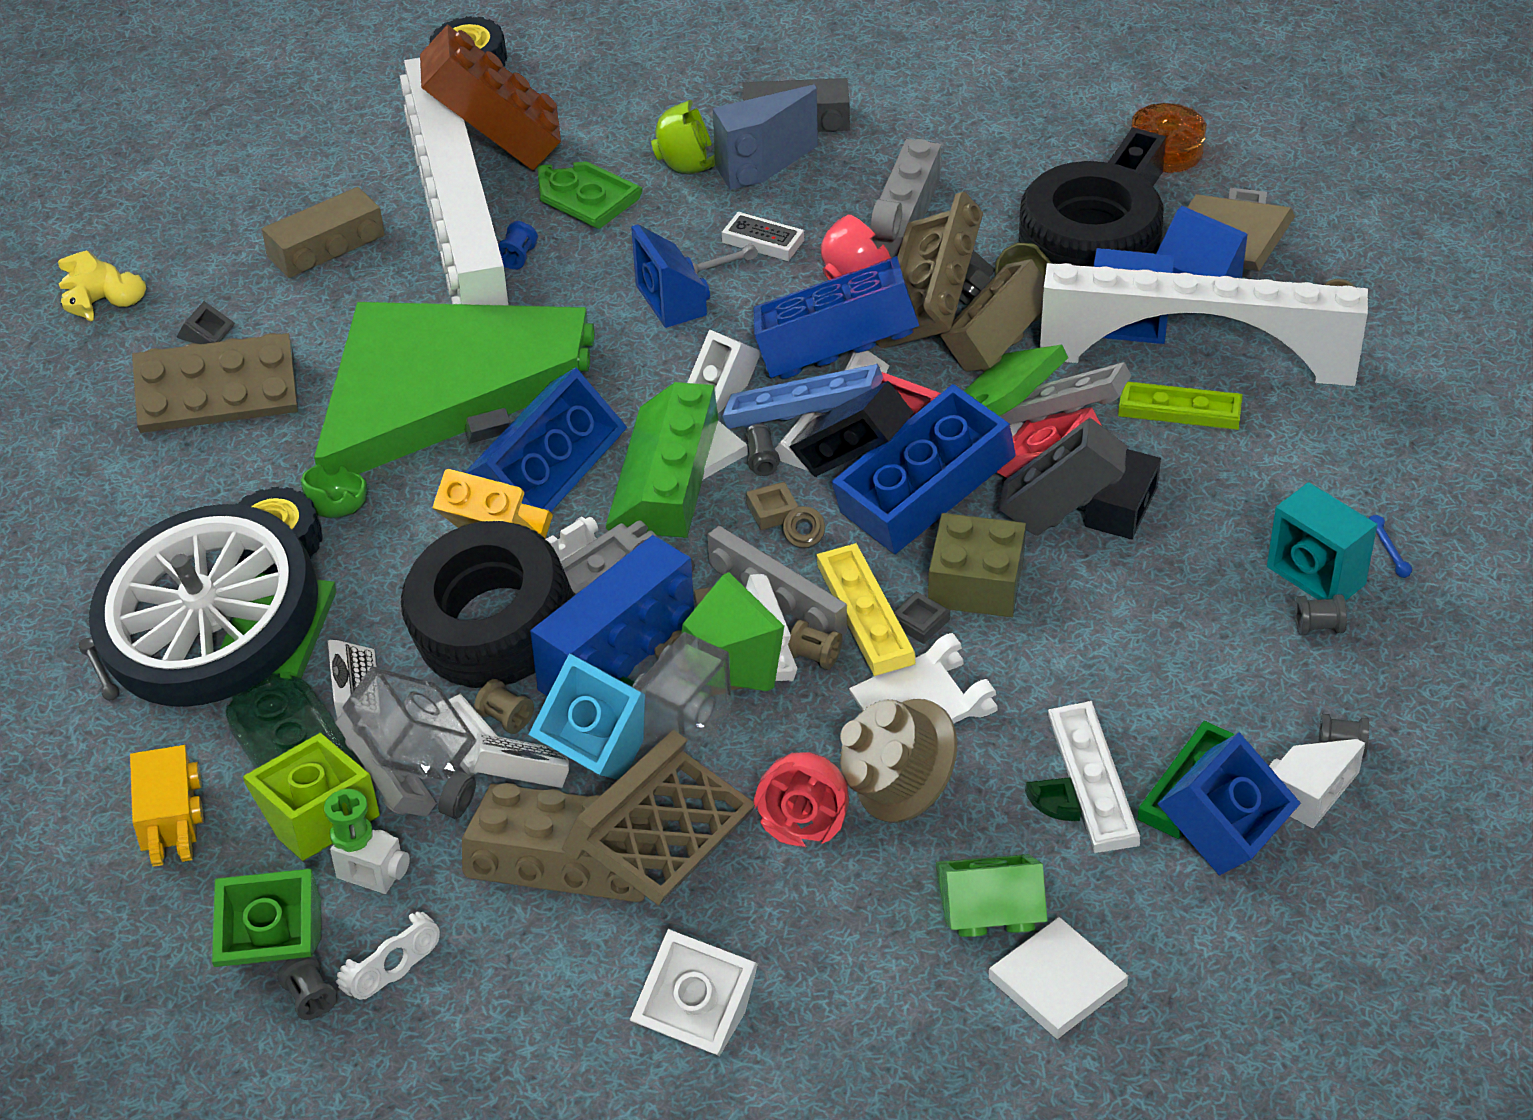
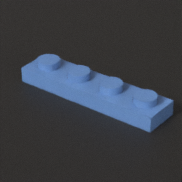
[722,364,883,429]

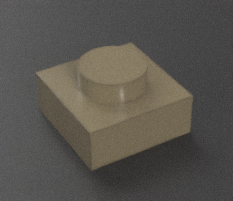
[746,481,799,530]

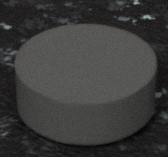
[438,771,476,819]

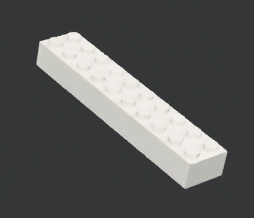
[400,58,508,305]

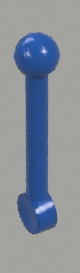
[1369,515,1412,578]

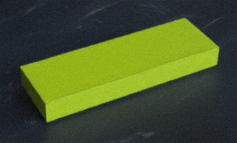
[1118,381,1243,430]

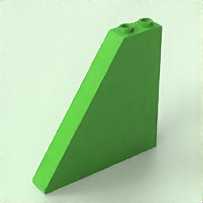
[314,302,595,474]

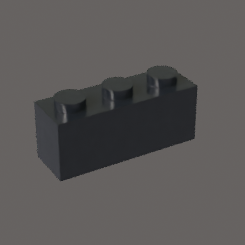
[789,381,914,477]

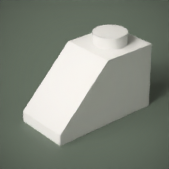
[687,330,761,413]
[1269,739,1365,828]

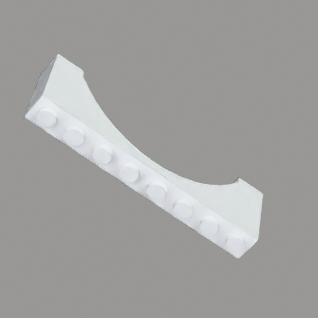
[1040,263,1368,386]

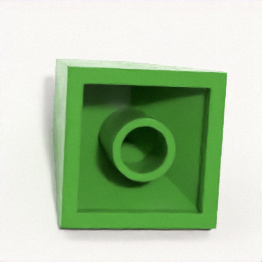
[679,572,785,691]

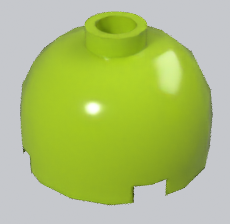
[651,100,715,174]

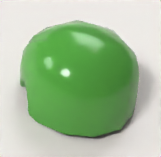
[301,465,368,518]

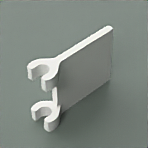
[849,633,998,723]

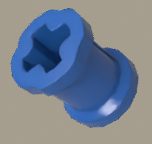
[498,221,538,270]

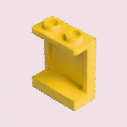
[432,469,553,538]

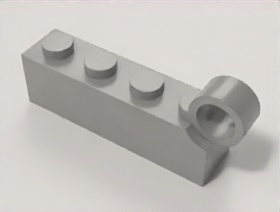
[870,139,941,258]

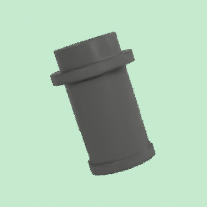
[745,424,780,476]

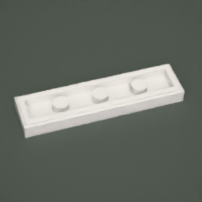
[1048,701,1140,853]

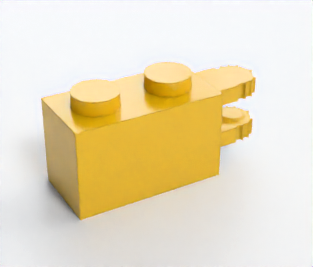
[130,745,204,867]

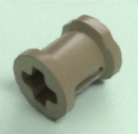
[788,619,843,670]
[474,679,534,734]

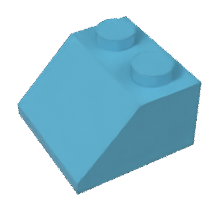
[528,653,645,780]

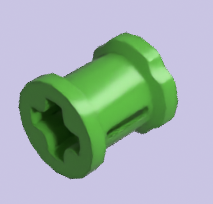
[324,789,373,852]

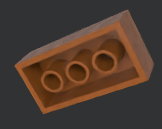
[420,24,561,170]

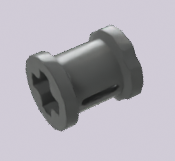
[1295,594,1347,635]
[1318,713,1369,758]
[277,956,337,1020]

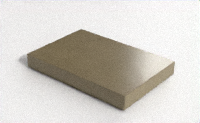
[1187,194,1295,271]

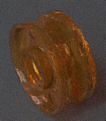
[1131,103,1207,173]

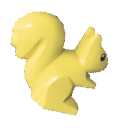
[58,250,146,321]

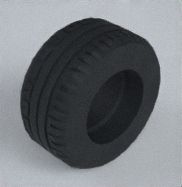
[1019,161,1164,267]
[400,521,573,688]

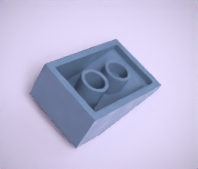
[713,84,818,190]

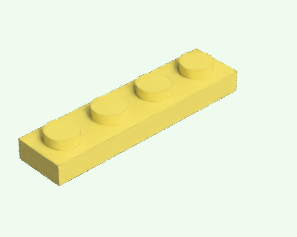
[817,543,915,676]

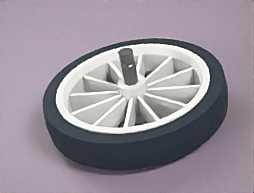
[89,504,318,707]

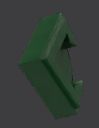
[1025,777,1081,821]

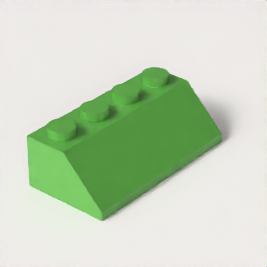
[606,382,718,538]

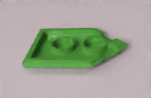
[537,161,642,229]

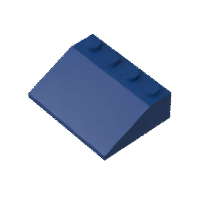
[753,256,919,379]

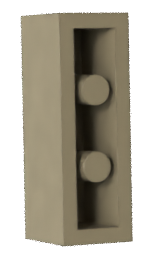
[261,187,385,278]
[940,259,1045,372]

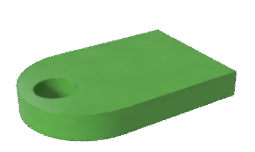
[964,344,1069,416]

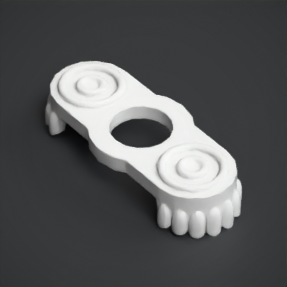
[336,911,440,1000]

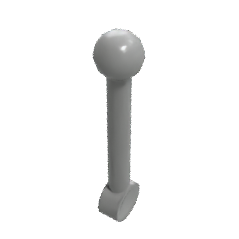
[692,244,758,274]

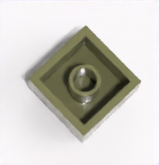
[928,513,1026,618]

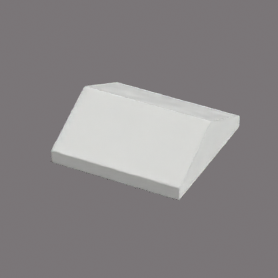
[630,929,758,1056]

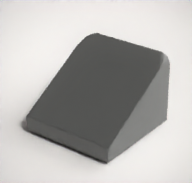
[177,301,235,344]

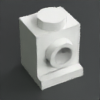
[330,825,410,894]

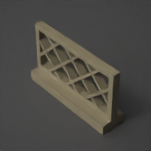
[562,729,755,906]

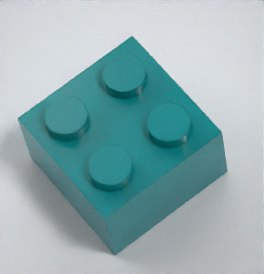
[1267,482,1377,601]

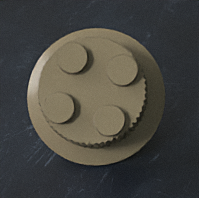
[840,699,957,823]

